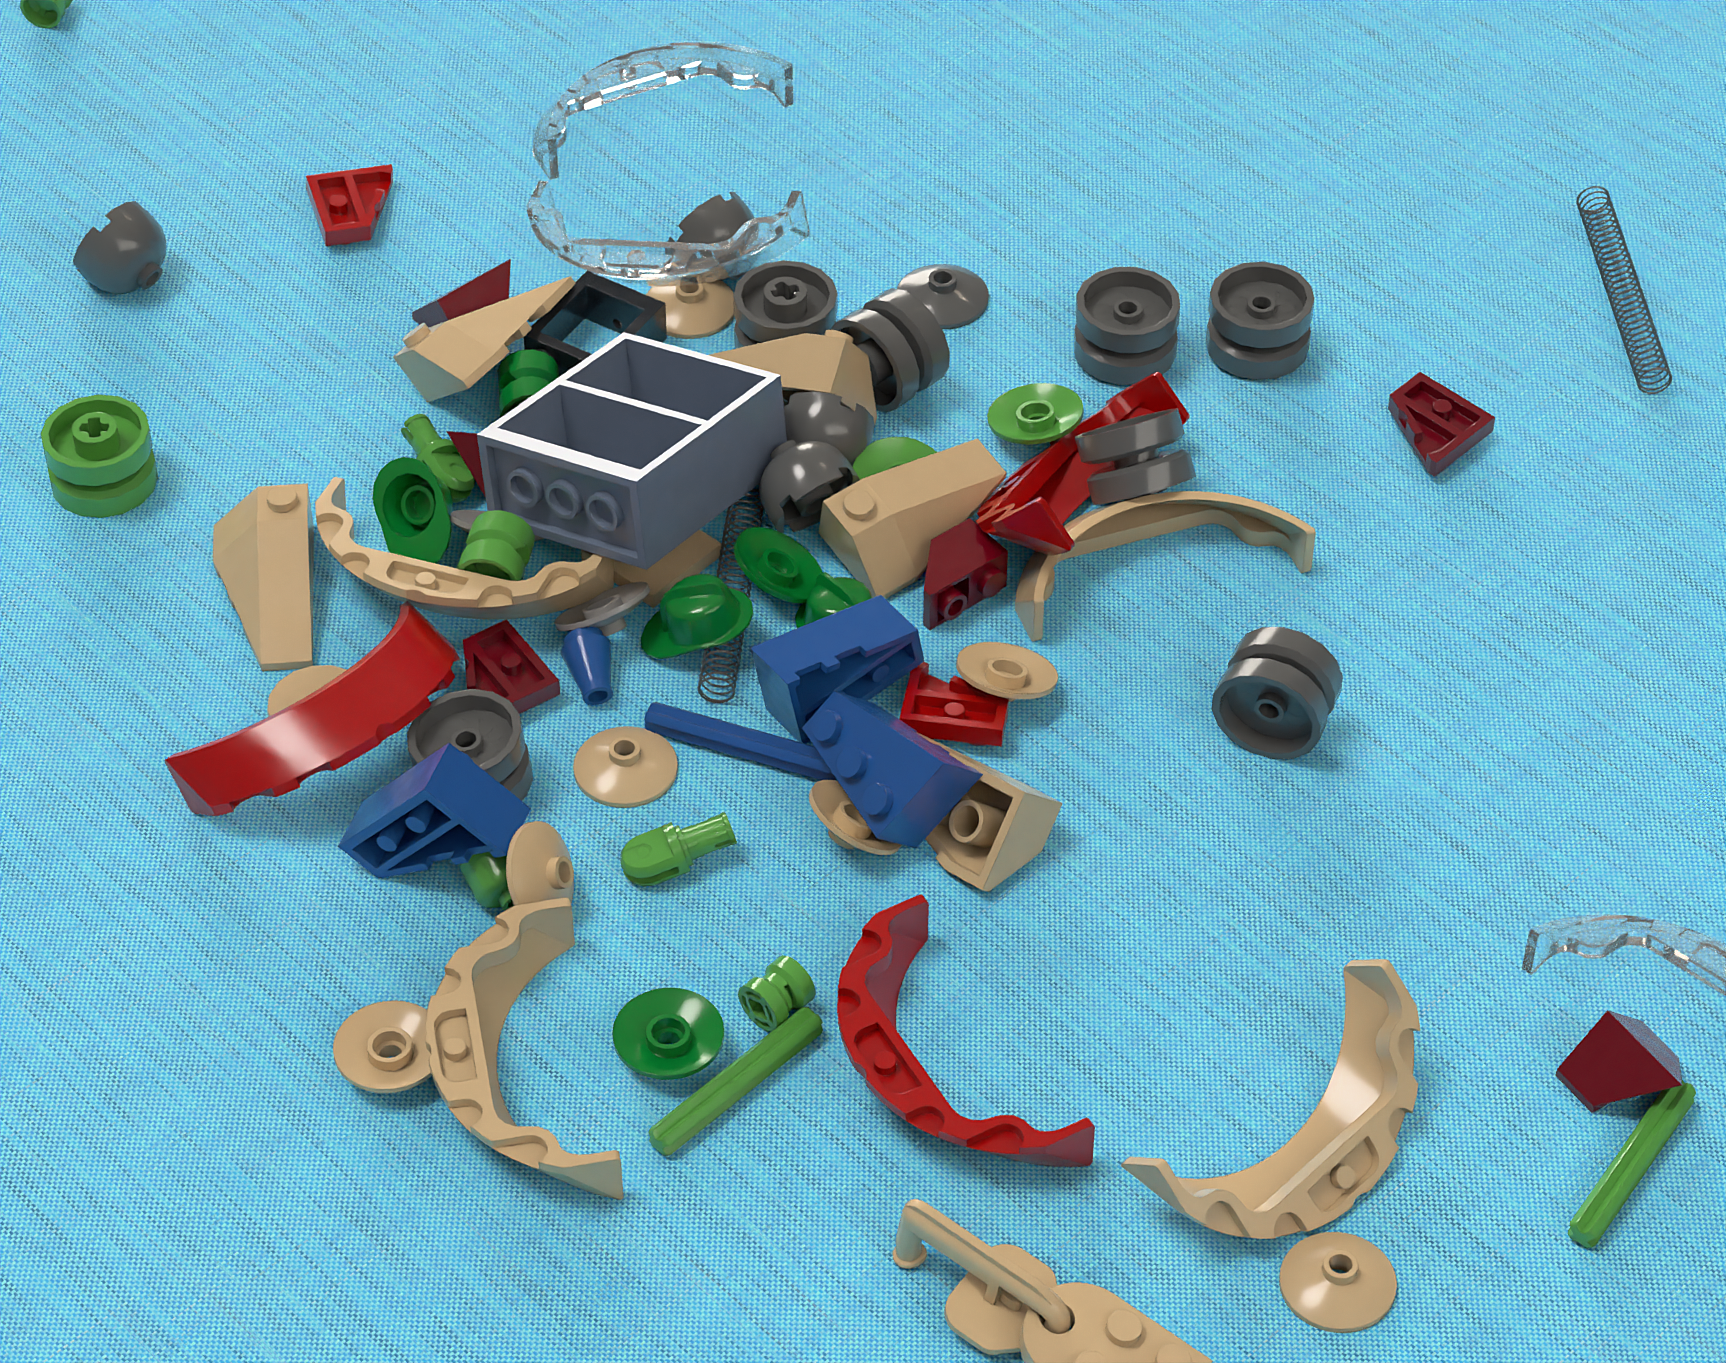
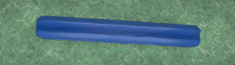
[644,702,836,780]

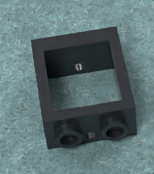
[523,271,667,377]

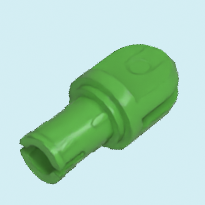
[401,414,476,503]
[620,812,737,887]

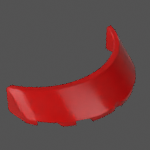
[975,372,1190,555]
[164,601,460,816]
[837,894,1095,1167]

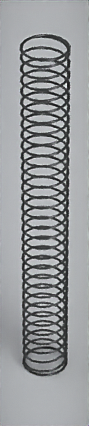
[1576,186,1672,394]
[697,484,764,703]

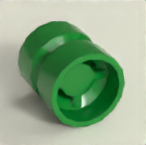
[497,349,559,418]

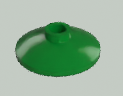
[734,527,822,603]
[612,988,724,1080]

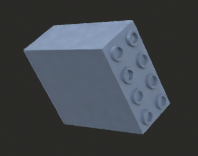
[477,332,787,570]

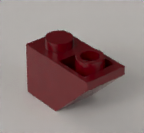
[923,518,1008,631]

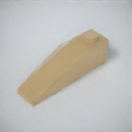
[393,276,576,402]
[709,330,877,424]
[819,438,1007,599]
[213,483,314,671]
[916,732,1063,892]

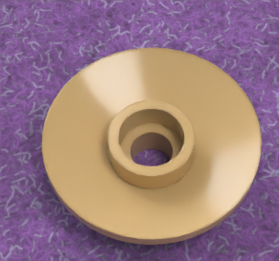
[646,273,734,339]
[956,642,1058,702]
[573,726,678,808]
[809,780,901,855]
[506,821,574,906]
[333,1000,432,1093]
[1279,1232,1397,1333]

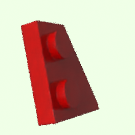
[306,164,393,246]
[899,662,1009,747]

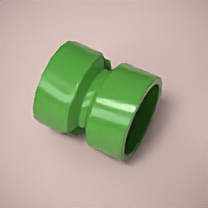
[457,510,535,581]

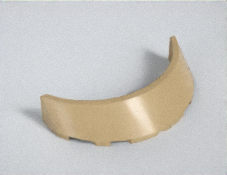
[315,477,614,619]
[1015,491,1316,642]
[425,898,624,1200]
[1121,959,1420,1239]

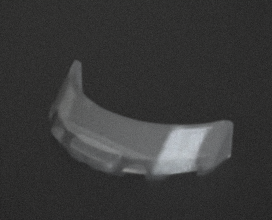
[533,42,793,180]
[526,181,810,287]
[1522,914,1726,996]

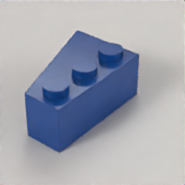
[750,595,924,744]
[802,691,983,848]
[338,743,531,879]

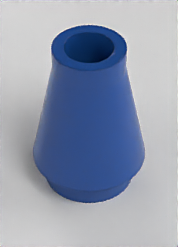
[561,627,613,705]

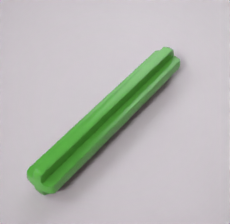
[648,1007,823,1156]
[1568,1080,1696,1248]

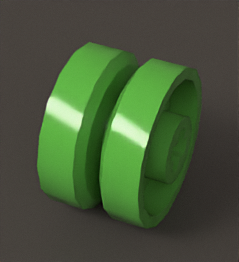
[41,394,158,518]

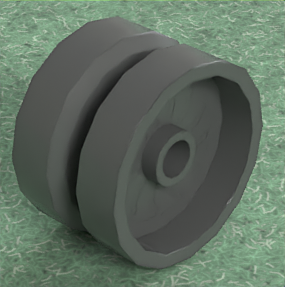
[733,260,838,348]
[1206,261,1315,380]
[1074,267,1180,385]
[831,288,950,413]
[1075,408,1196,505]
[1211,627,1343,759]
[407,689,533,801]

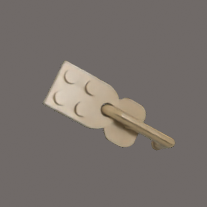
[893,1199,1213,1363]

